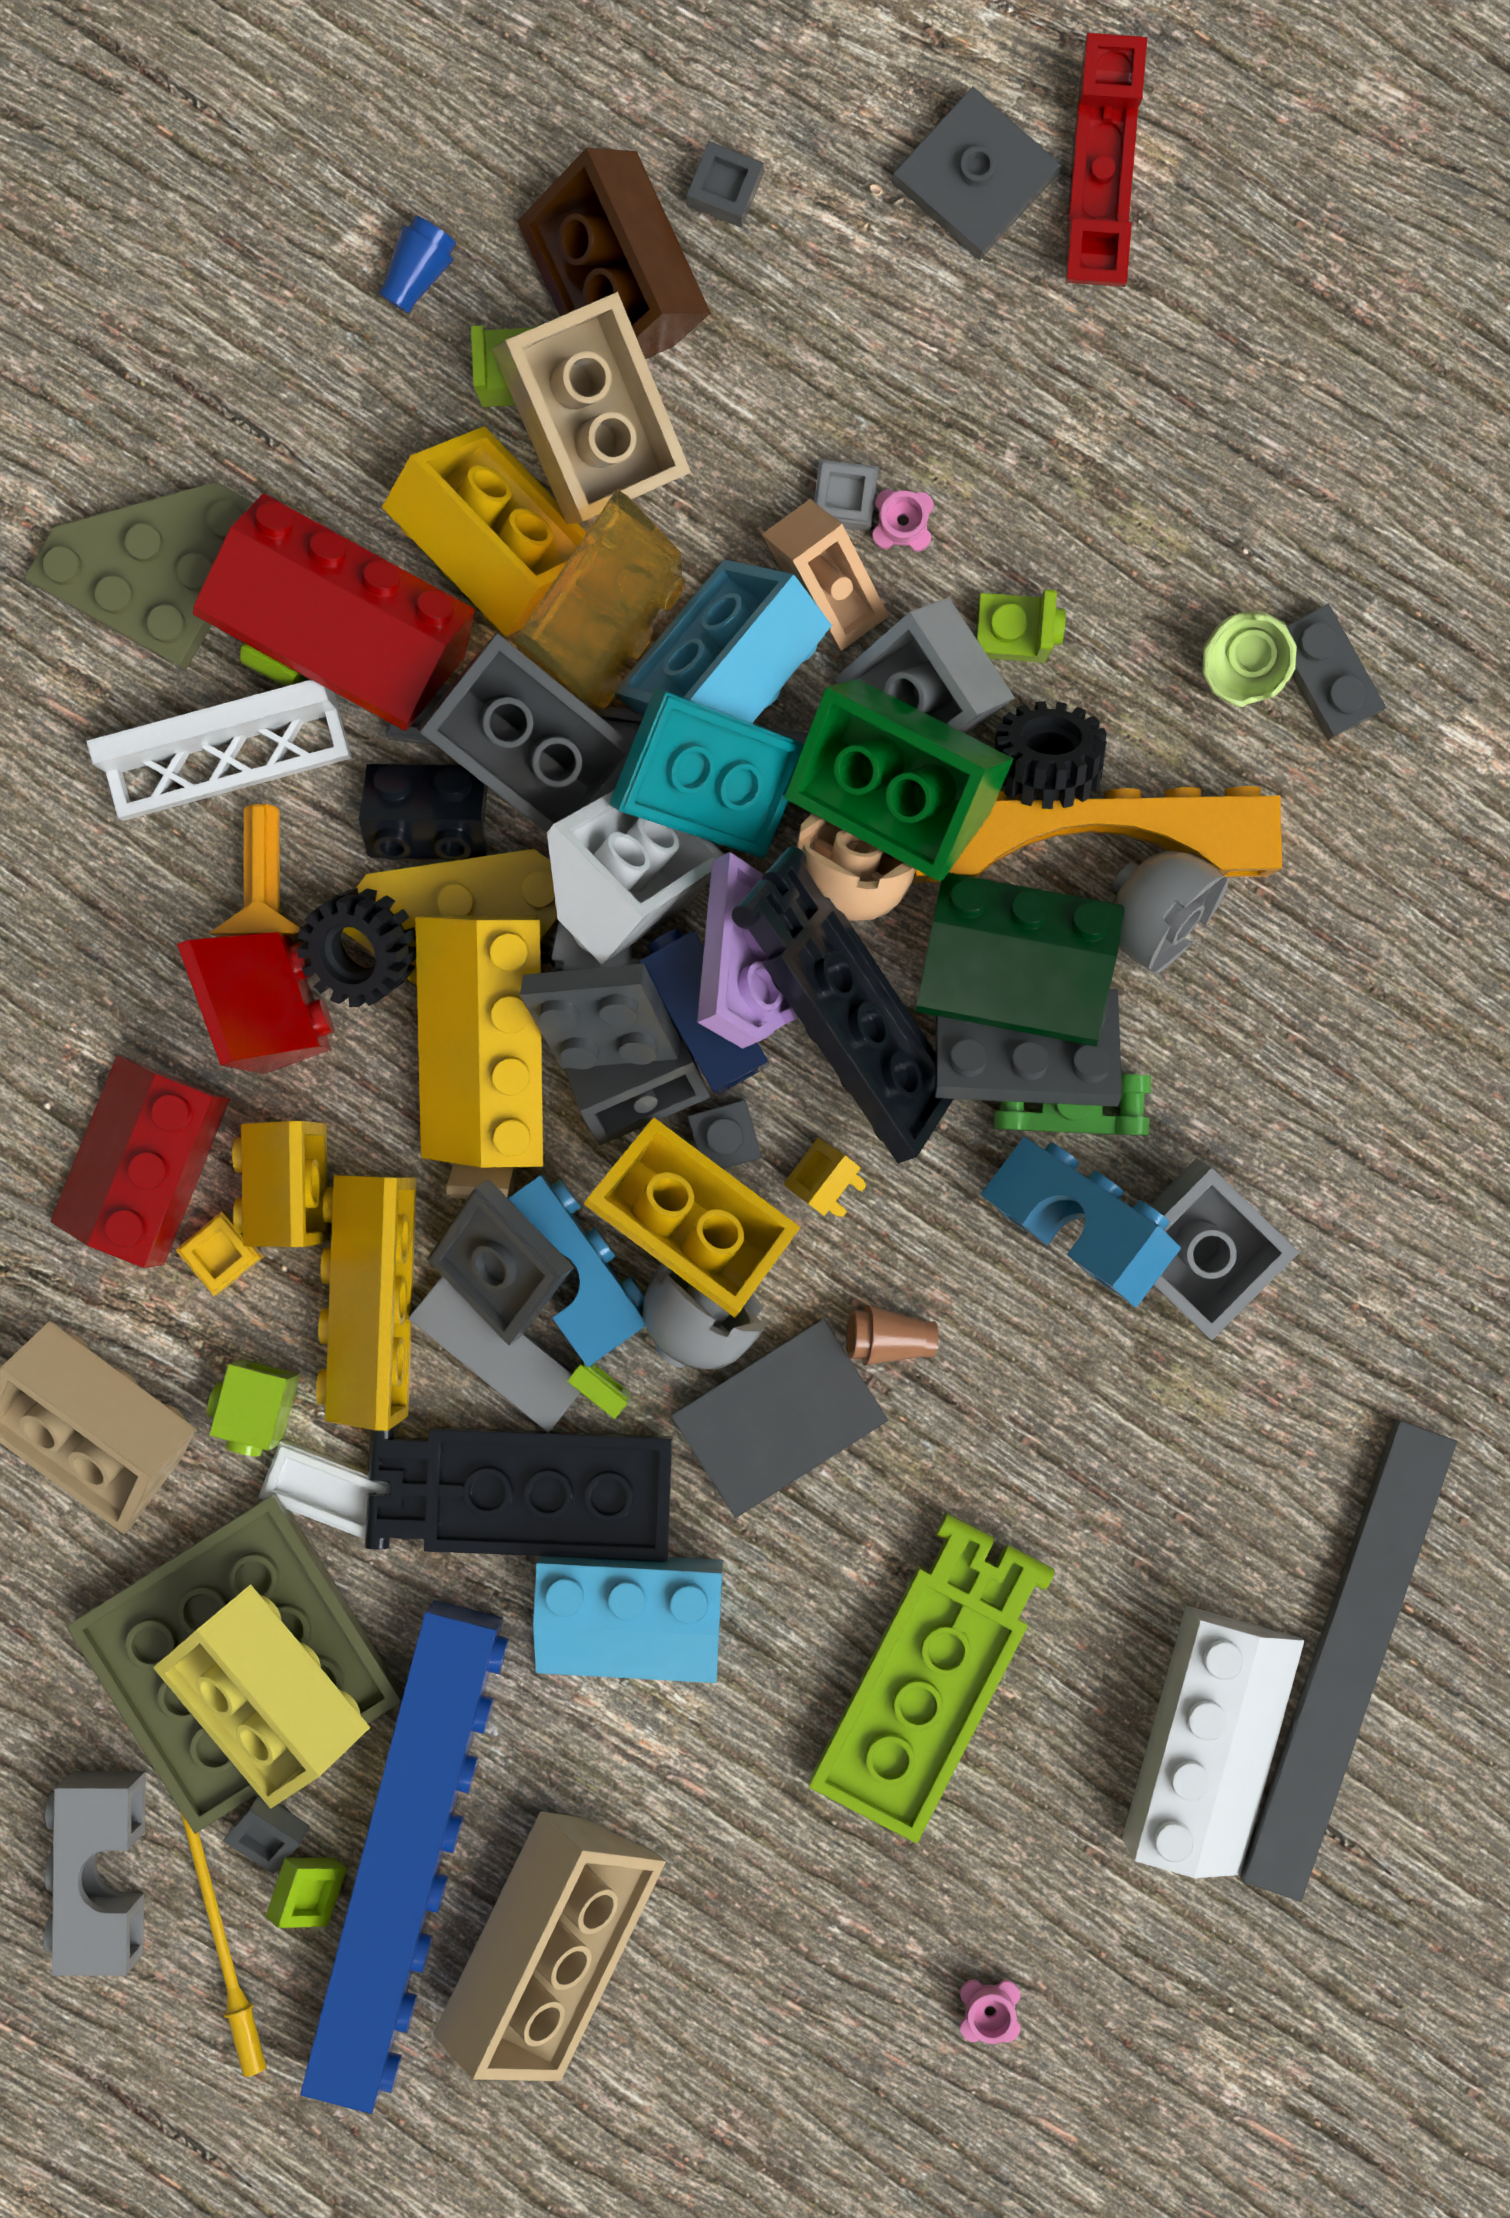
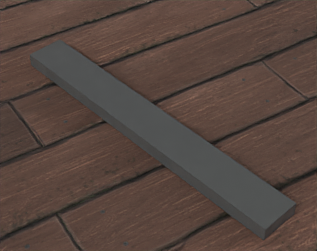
[1239,1418,1457,1902]

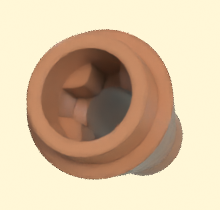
[846,1305,938,1366]

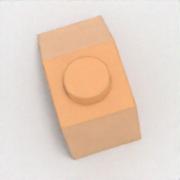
[762,499,889,651]

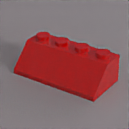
[193,493,476,731]

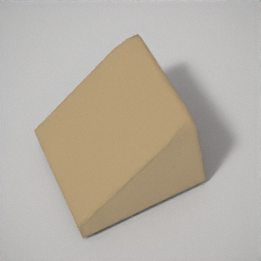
[446,1163,516,1199]

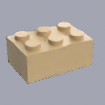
[492,292,691,525]

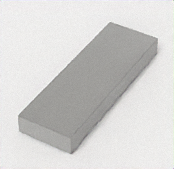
[408,1276,581,1433]

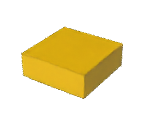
[176,1211,265,1296]

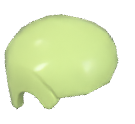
[1202,611,1297,707]

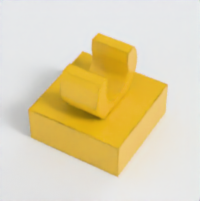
[782,1137,866,1217]

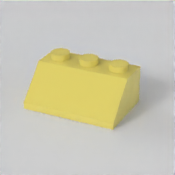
[153,1584,371,1809]

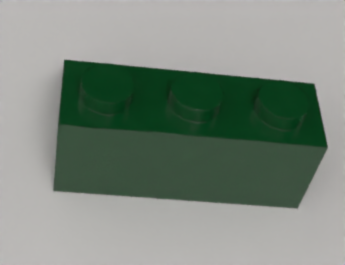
[915,872,1124,1047]

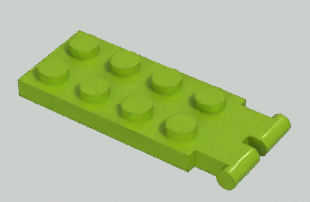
[808,1513,1055,1844]

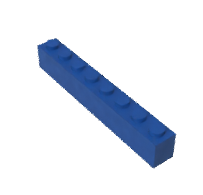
[300,1600,509,2114]

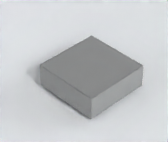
[814,459,878,532]

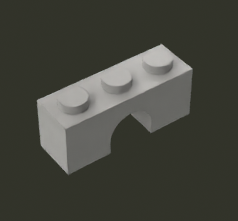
[44,1771,146,1976]

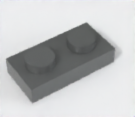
[1287,603,1387,741]

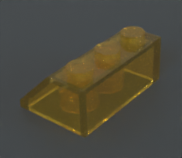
[515,489,685,711]

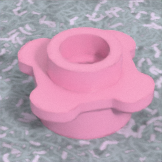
[872,489,934,552]
[960,1979,1021,2044]

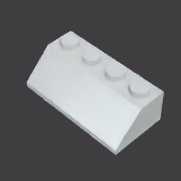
[1122,1605,1305,1878]

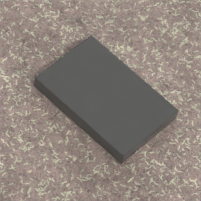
[671,1317,889,1518]

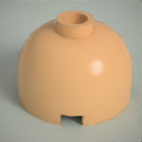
[796,813,916,921]

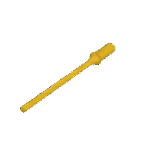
[180,1811,267,2077]

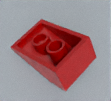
[177,932,334,1074]

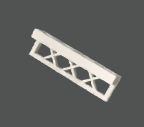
[87,680,352,821]

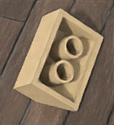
[0,1321,196,1534]

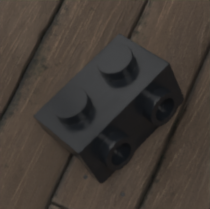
[359,764,488,861]

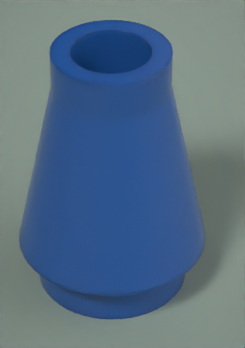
[378,215,456,314]

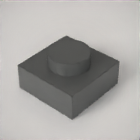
[686,141,764,228]
[688,1100,762,1169]
[223,1795,310,1874]

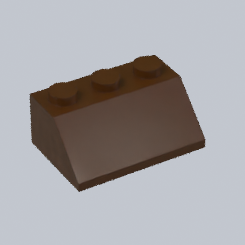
[517,148,711,359]

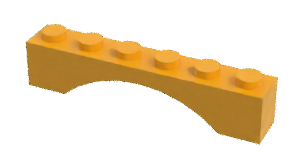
[912,786,1282,883]

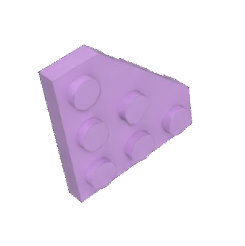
[697,852,799,1048]

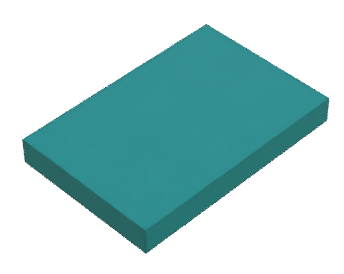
[609,687,805,859]

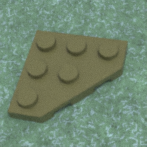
[24,482,254,671]

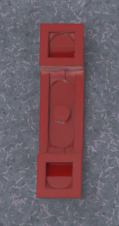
[1065,33,1148,287]

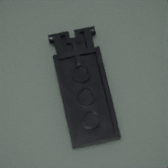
[732,847,954,1164]
[365,1426,673,1561]

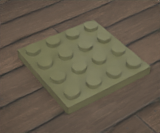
[66,1493,404,1834]

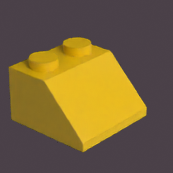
[232,1121,329,1247]

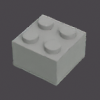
[1150,1158,1300,1340]

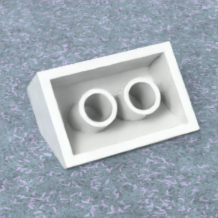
[547,791,724,965]

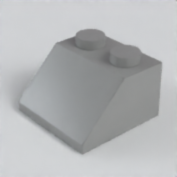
[834,597,1015,735]

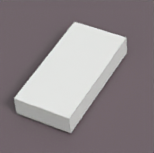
[258,1439,390,1539]

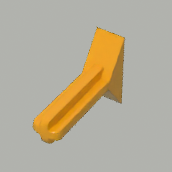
[208,804,301,937]

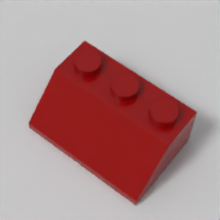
[50,1055,231,1268]

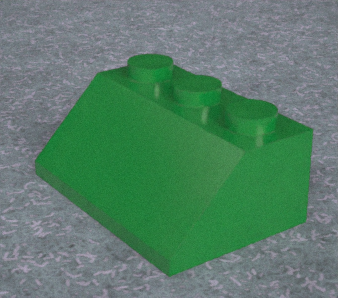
[784,679,1013,882]

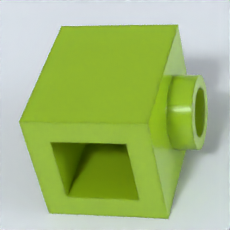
[206,1359,300,1457]

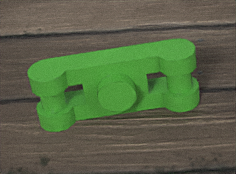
[993,1074,1151,1136]

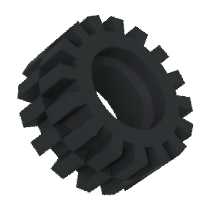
[995,701,1107,809]
[297,888,416,1007]

